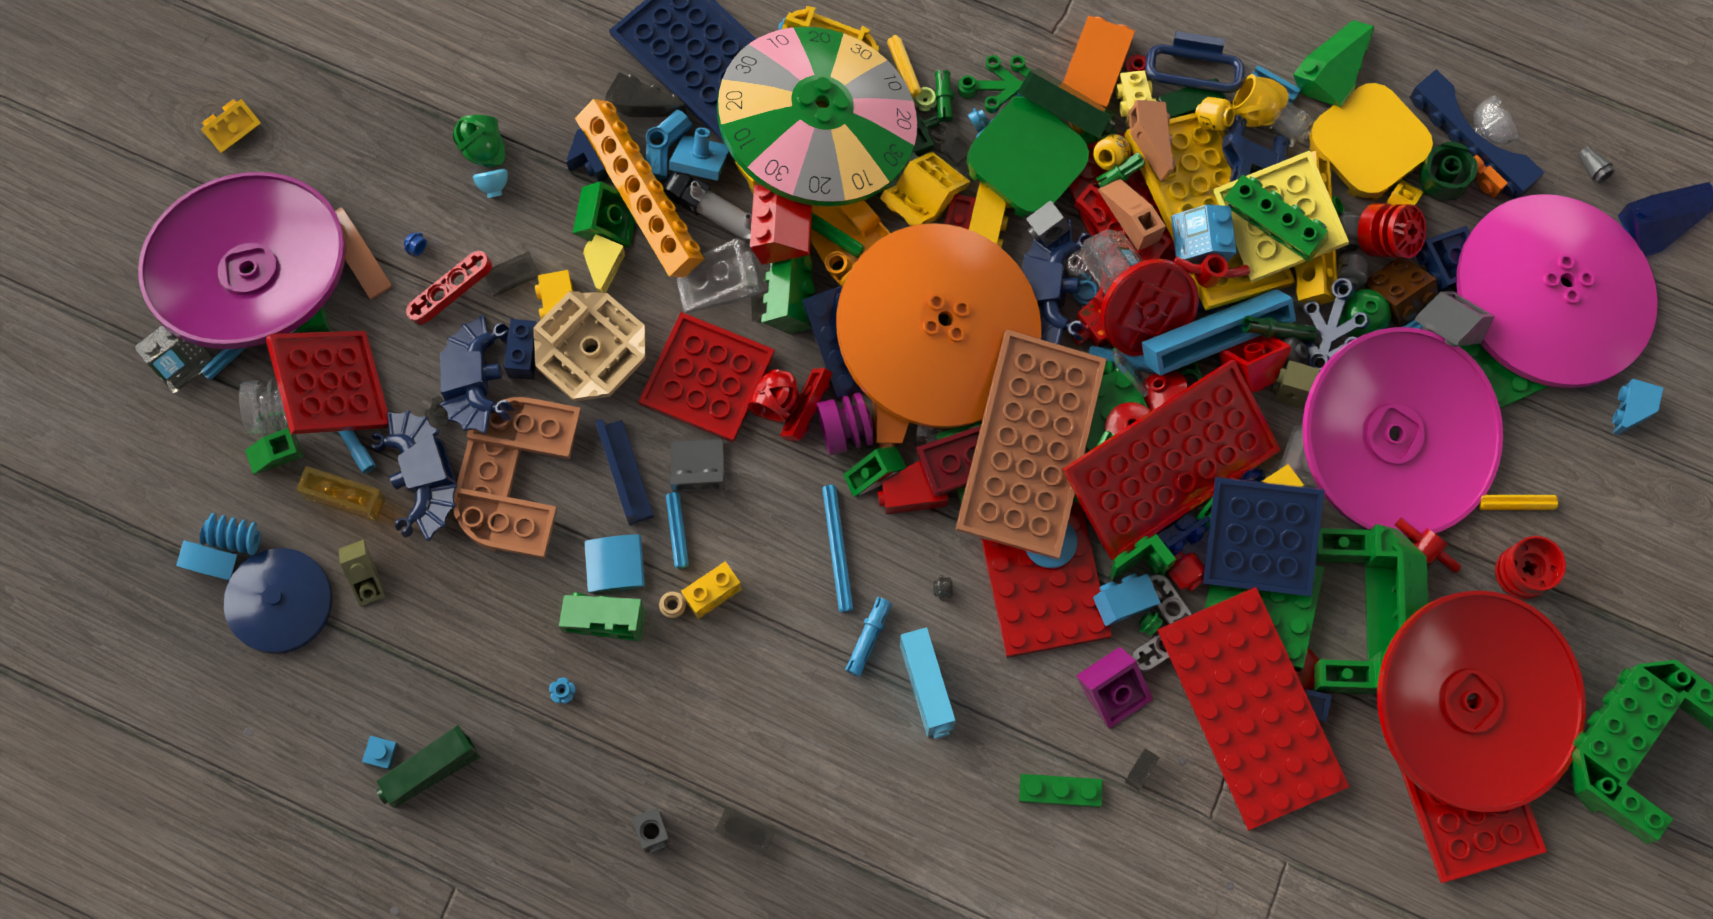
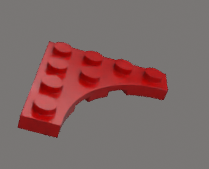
[1074,184,1173,307]

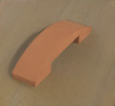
[335,207,392,300]

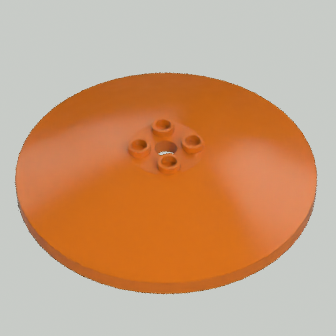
[836,223,1041,428]

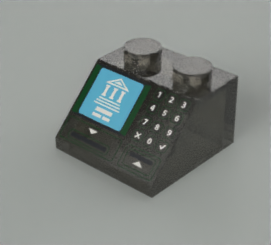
[134,326,213,394]

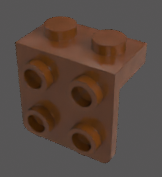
[1365,258,1438,327]

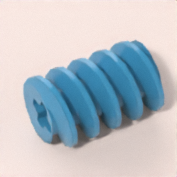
[200,513,261,556]

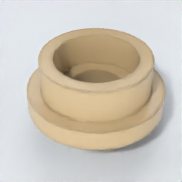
[659,592,686,618]

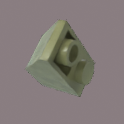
[338,539,385,607]

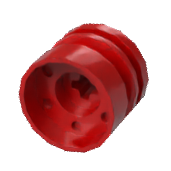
[1357,203,1427,258]
[1495,535,1566,600]

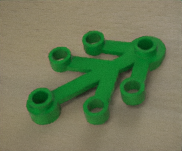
[958,55,1031,114]

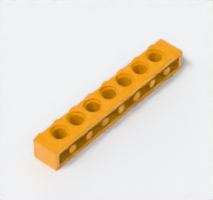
[575,99,704,278]

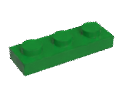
[1019,774,1102,808]

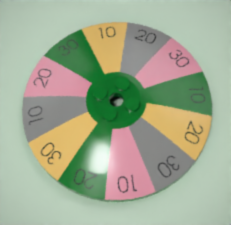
[717,27,917,207]

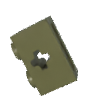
[1271,360,1320,409]

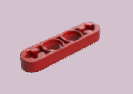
[406,251,492,325]

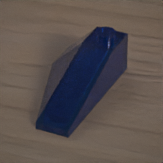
[1618,182,1713,257]

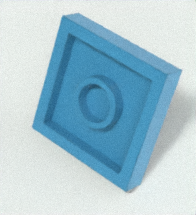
[669,128,730,181]

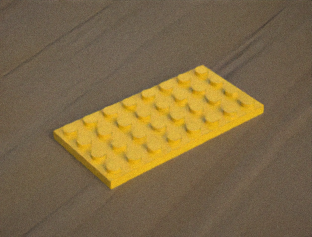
[1124,113,1296,310]

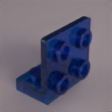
[1149,511,1211,556]

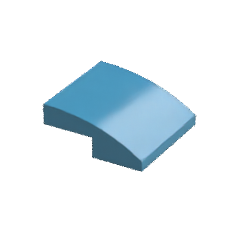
[584,534,645,594]

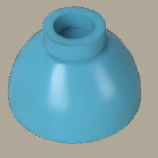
[473,169,508,198]

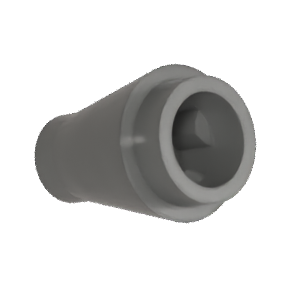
[1578,146,1615,184]

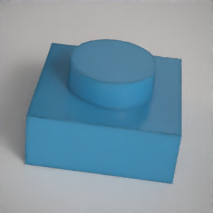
[362,736,398,770]

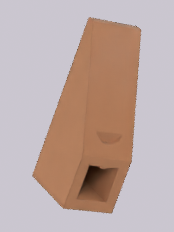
[1128,100,1175,182]
[1098,179,1166,251]

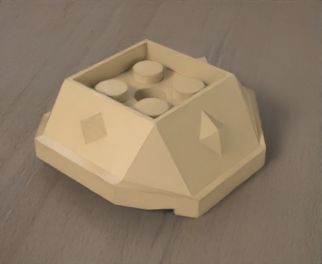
[533,291,646,402]

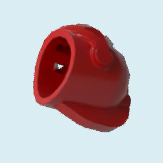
[748,369,799,422]

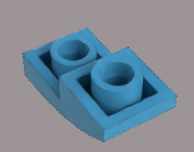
[176,540,237,580]

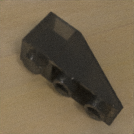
[605,72,687,117]

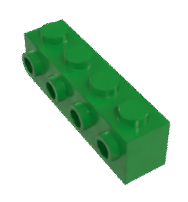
[1224,174,1328,263]

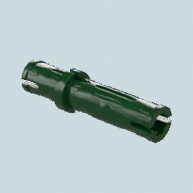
[1242,316,1317,343]

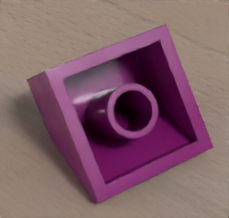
[1076,647,1153,729]

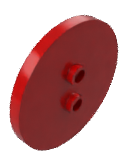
[1100,259,1199,357]

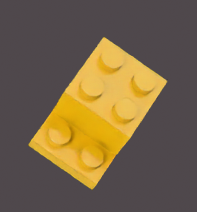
[880,152,970,226]

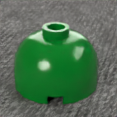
[1339,289,1392,338]

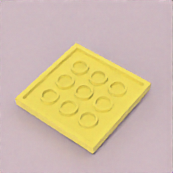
[1213,151,1349,283]

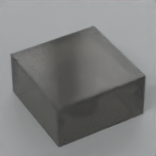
[1124,748,1160,791]

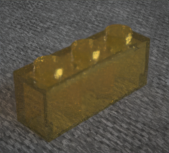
[296,466,386,522]

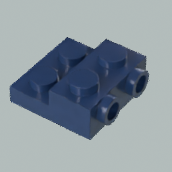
[1416,225,1470,293]

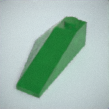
[1293,20,1375,107]

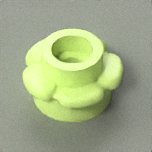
[913,87,937,111]

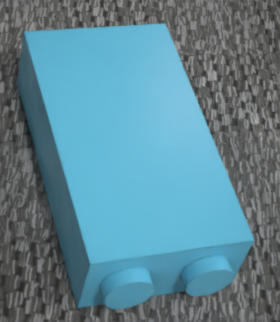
[900,627,955,739]

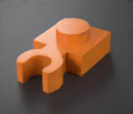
[1473,155,1508,199]

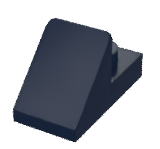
[566,128,607,182]

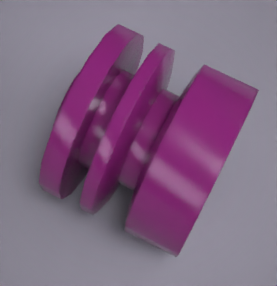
[816,392,873,456]

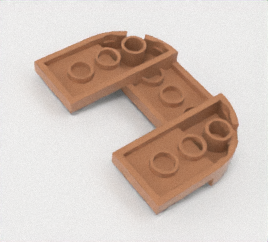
[453,397,582,559]

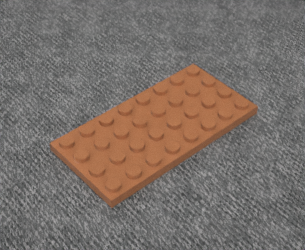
[955,330,1106,560]

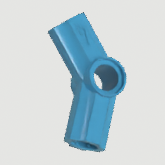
[646,109,692,181]

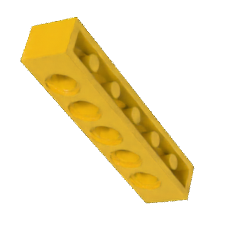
[1294,151,1337,307]

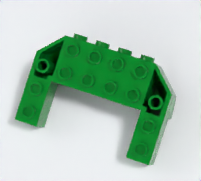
[1314,524,1429,694]
[1569,660,1713,845]

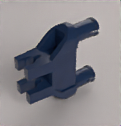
[1222,116,1290,182]

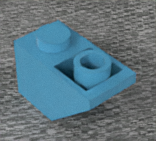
[1612,379,1663,435]

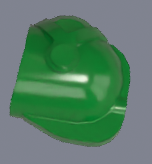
[453,115,505,168]

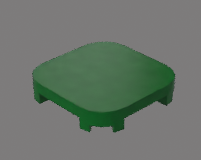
[967,98,1089,218]

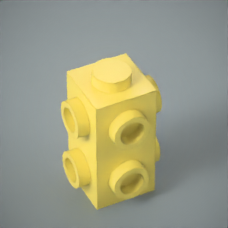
[1115,71,1156,127]

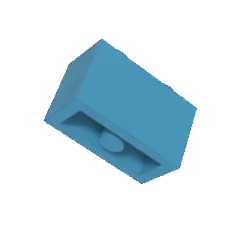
[1093,573,1160,627]

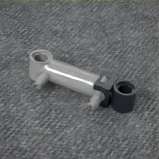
[663,171,752,247]

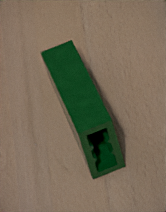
[1017,69,1116,138]
[376,725,480,808]

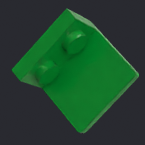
[1109,534,1176,581]

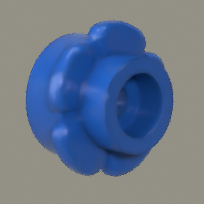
[404,232,427,256]

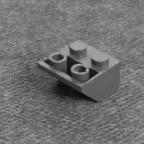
[1415,291,1495,347]

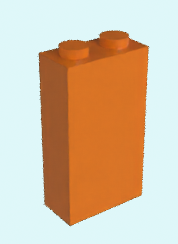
[1063,15,1135,109]

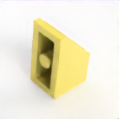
[583,234,625,293]

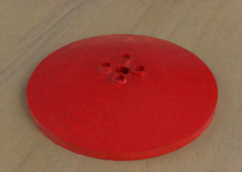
[1377,590,1586,812]

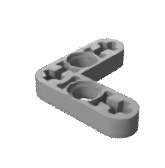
[1132,575,1192,673]

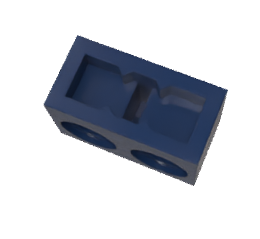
[504,319,537,380]

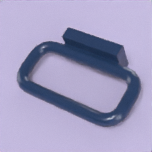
[1145,31,1245,93]

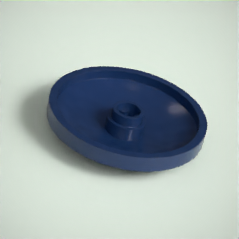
[224,548,333,654]

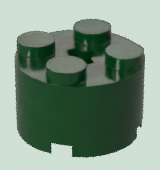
[1419,142,1478,200]

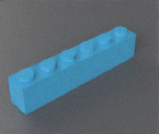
[1141,288,1296,376]

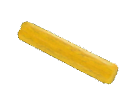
[887,35,921,98]
[1479,495,1558,510]

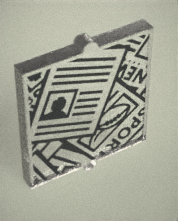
[1112,348,1148,397]

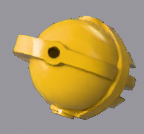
[1231,74,1289,128]

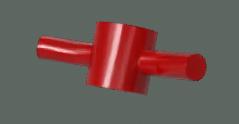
[1173,254,1250,288]
[1394,517,1461,573]

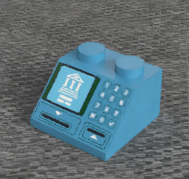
[1171,205,1236,264]

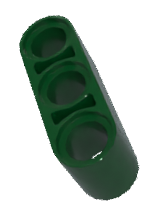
[1156,78,1227,119]

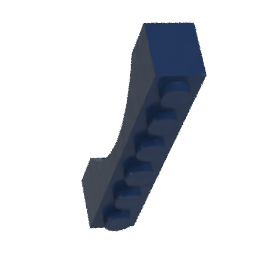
[1409,69,1545,199]

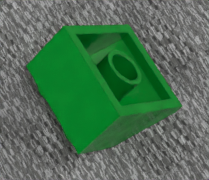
[572,181,636,248]

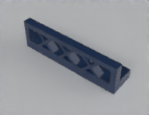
[595,419,654,525]

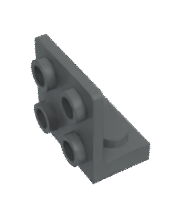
[670,439,725,493]

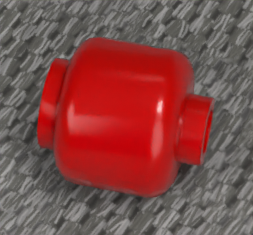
[1168,551,1205,592]

